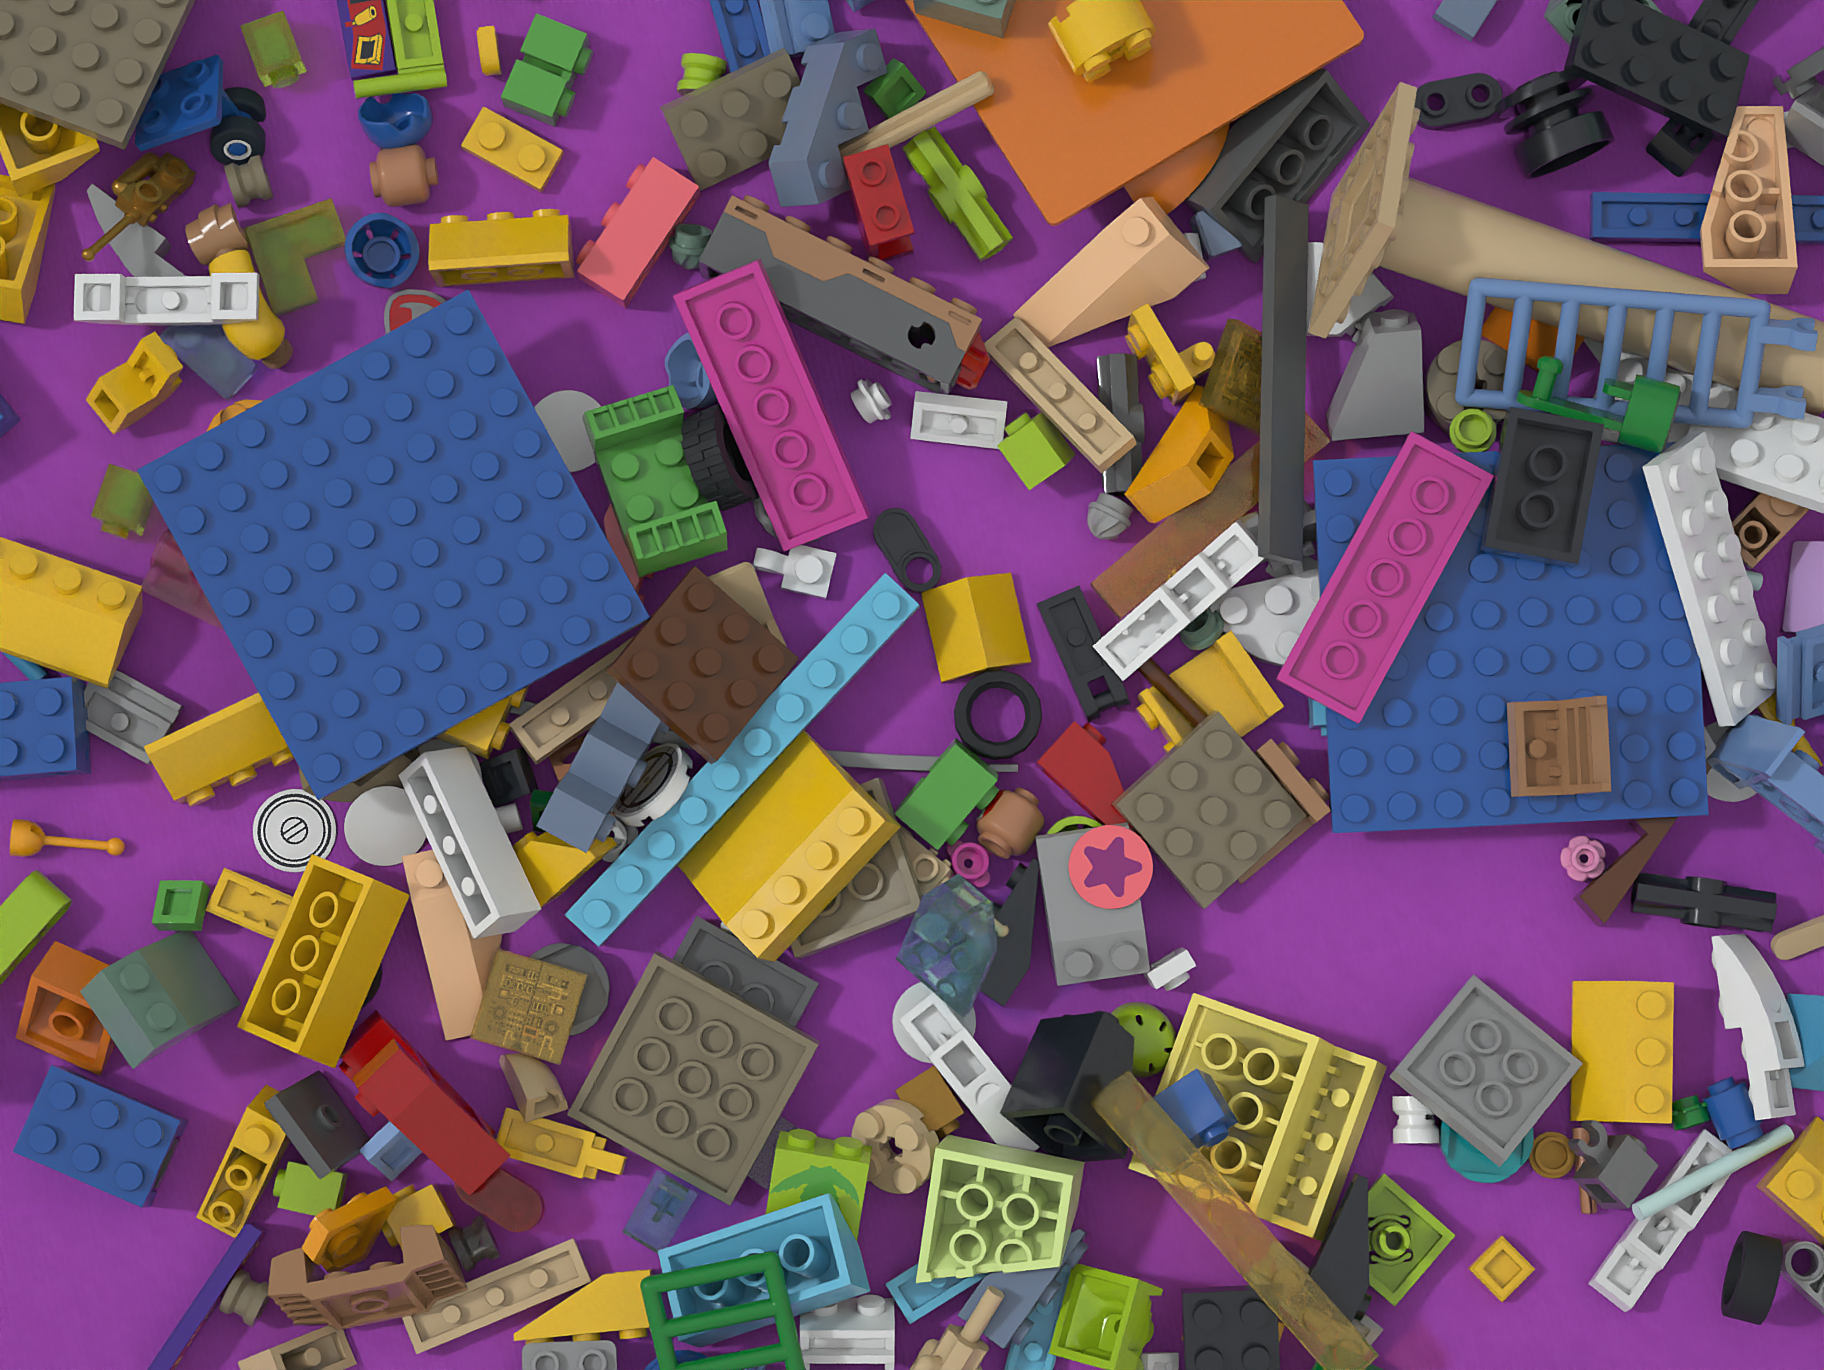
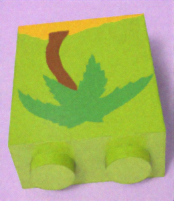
[766,1129,873,1241]

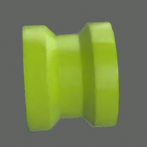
[677,53,727,96]

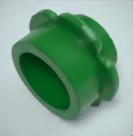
[1672,1095,1711,1131]

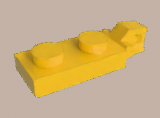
[496,1107,627,1180]

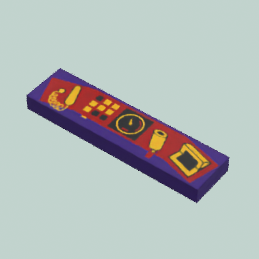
[336,0,397,81]
[147,1222,268,1370]

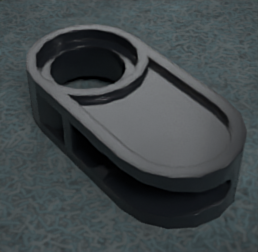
[873,508,941,594]

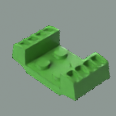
[582,385,728,577]

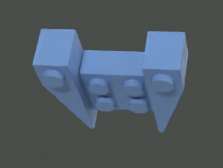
[1706,714,1824,854]

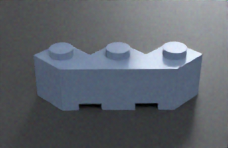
[768,28,888,207]
[536,682,669,853]

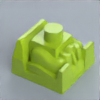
[1048,1263,1163,1370]

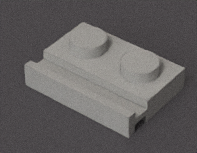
[84,669,184,766]

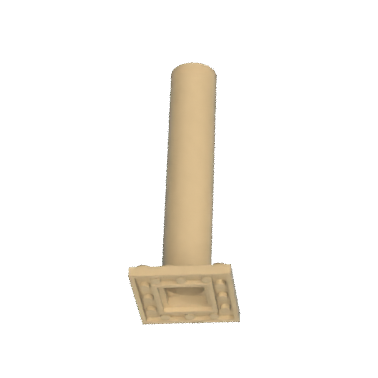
[1308,82,1824,416]

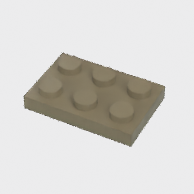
[660,48,801,191]

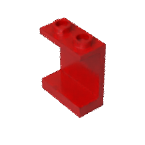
[843,144,915,262]

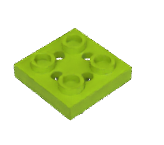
[1368,1173,1456,1306]

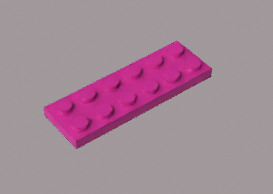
[673,258,871,551]
[1276,431,1494,724]

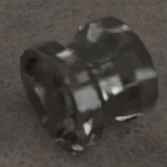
[448,1214,501,1272]

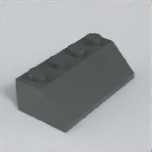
[1184,68,1370,264]

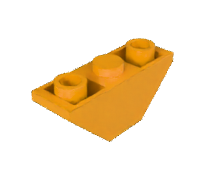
[1125,385,1235,523]

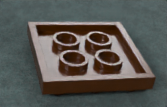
[606,566,799,764]

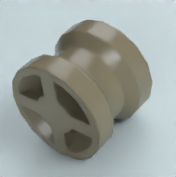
[224,154,274,209]
[219,1269,270,1327]

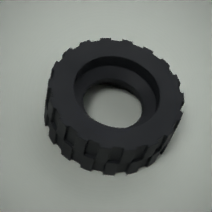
[681,404,760,511]

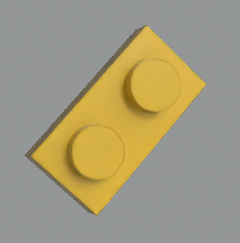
[461,106,564,193]

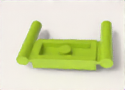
[353,0,447,99]

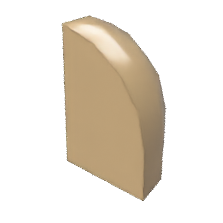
[499,1053,569,1123]

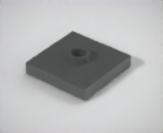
[264,1070,370,1179]

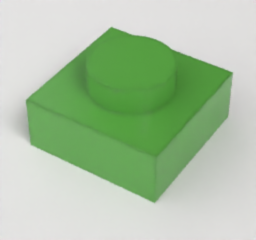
[863,58,927,120]
[152,880,210,931]

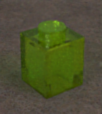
[240,10,307,88]
[91,463,154,539]

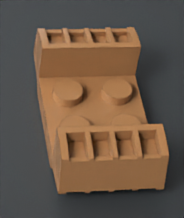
[268,1225,468,1330]

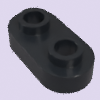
[1414,73,1502,130]

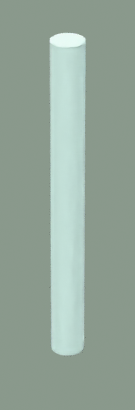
[1632,1124,1794,1221]

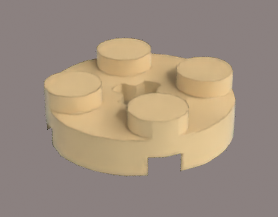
[851,1099,939,1194]

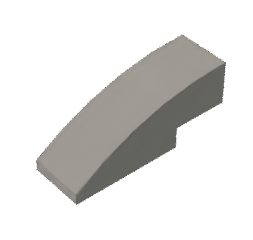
[87,184,185,277]

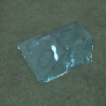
[896,874,998,1018]

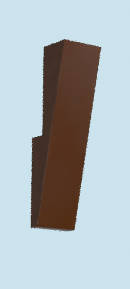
[1573,761,1712,926]

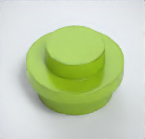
[1449,409,1496,453]

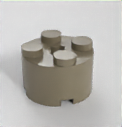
[1423,340,1508,435]

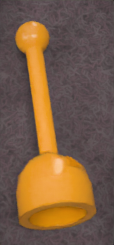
[10,819,125,857]

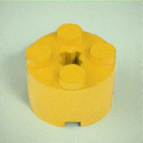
[1048,0,1156,83]

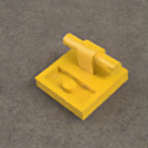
[1125,303,1215,406]

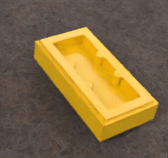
[205,868,293,940]

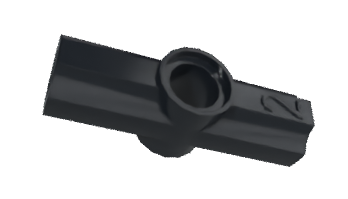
[1630,872,1777,933]

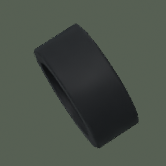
[954,670,1042,760]
[1721,1231,1783,1325]

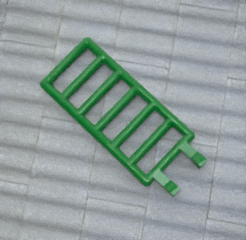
[640,1251,806,1370]

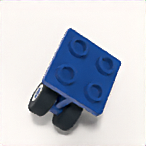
[135,55,266,165]

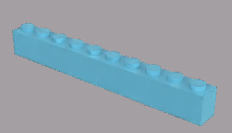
[564,573,920,947]

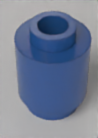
[1702,1076,1764,1149]

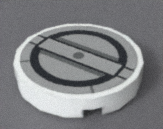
[613,743,693,827]

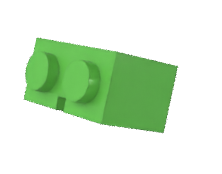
[501,13,593,127]
[895,738,999,850]

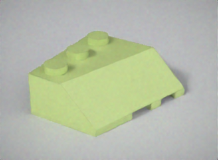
[916,1135,1085,1283]

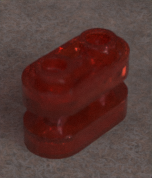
[455,1166,545,1232]

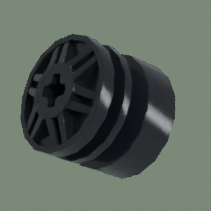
[1495,70,1615,179]

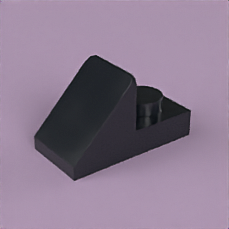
[1646,119,1712,177]

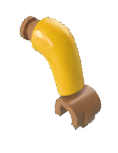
[185,203,293,369]

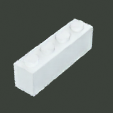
[398,746,541,939]

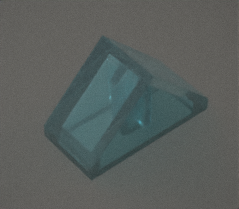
[622,1170,700,1254]

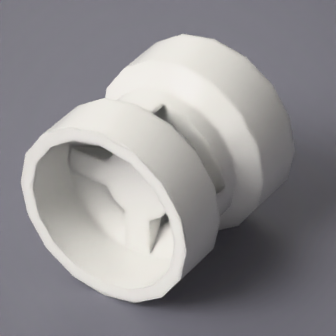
[1392,1096,1440,1143]

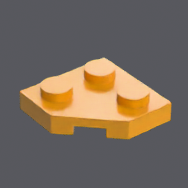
[302,1186,397,1273]

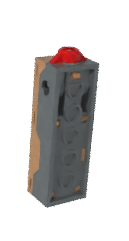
[698,195,990,395]

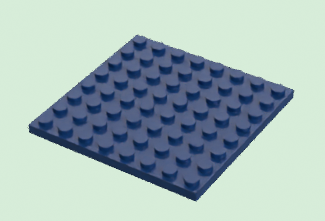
[137,289,650,801]
[1312,442,1709,834]

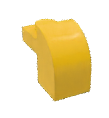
[85,331,183,435]

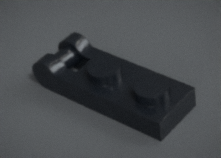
[1036,585,1131,723]

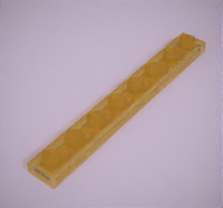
[1090,1070,1379,1370]

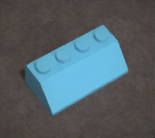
[658,1193,870,1348]

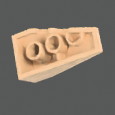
[1700,106,1798,294]

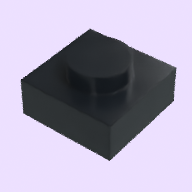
[479,747,539,807]

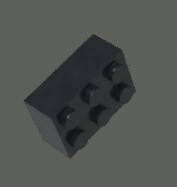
[1480,407,1604,568]

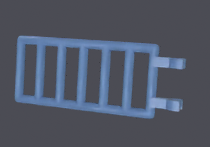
[1455,277,1818,429]

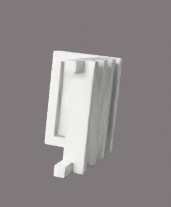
[800,1294,895,1370]

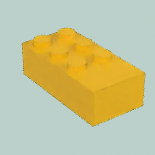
[237,854,410,1069]

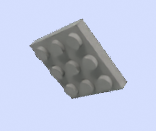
[1389,974,1583,1167]

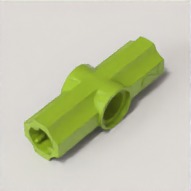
[903,126,1013,262]

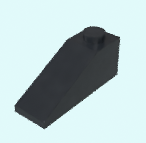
[1294,1173,1372,1328]

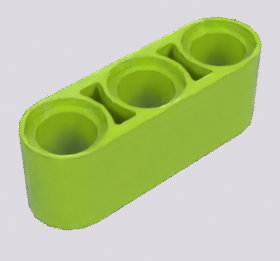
[0,870,73,985]

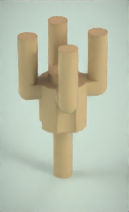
[909,1286,1005,1370]

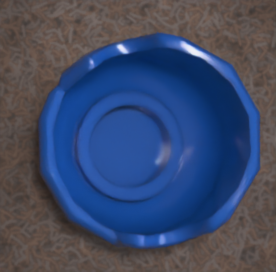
[357,93,433,149]

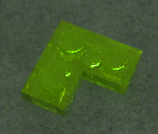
[244,198,346,317]

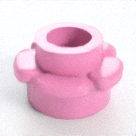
[1560,836,1606,882]

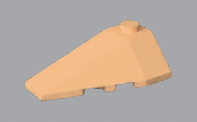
[1013,196,1210,348]
[402,850,502,1041]

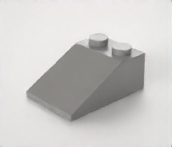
[1035,822,1150,986]

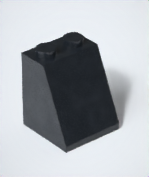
[1000,1011,1134,1162]

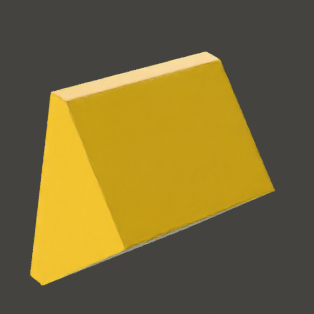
[921,572,1031,683]

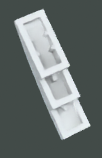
[1093,519,1265,681]
[1588,1129,1733,1312]

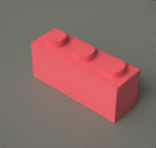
[576,157,701,309]

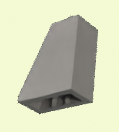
[1326,309,1424,441]

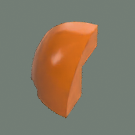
[1124,124,1229,214]

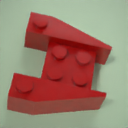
[338,1009,511,1196]

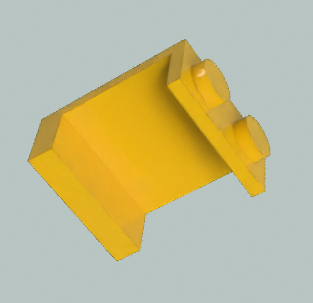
[1136,631,1284,753]

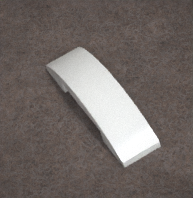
[74,273,259,326]

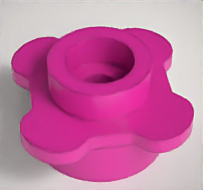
[946,840,992,888]

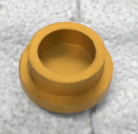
[1528,1132,1575,1179]

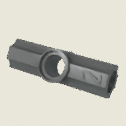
[1096,353,1145,496]

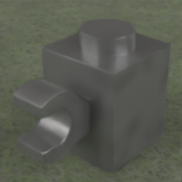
[1568,1120,1659,1209]

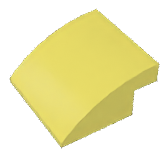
[1128,993,1387,1242]

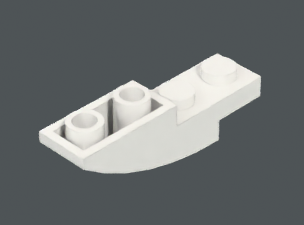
[1712,934,1805,1120]
[898,991,1039,1152]

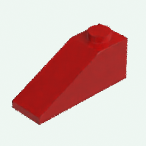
[1035,721,1139,836]

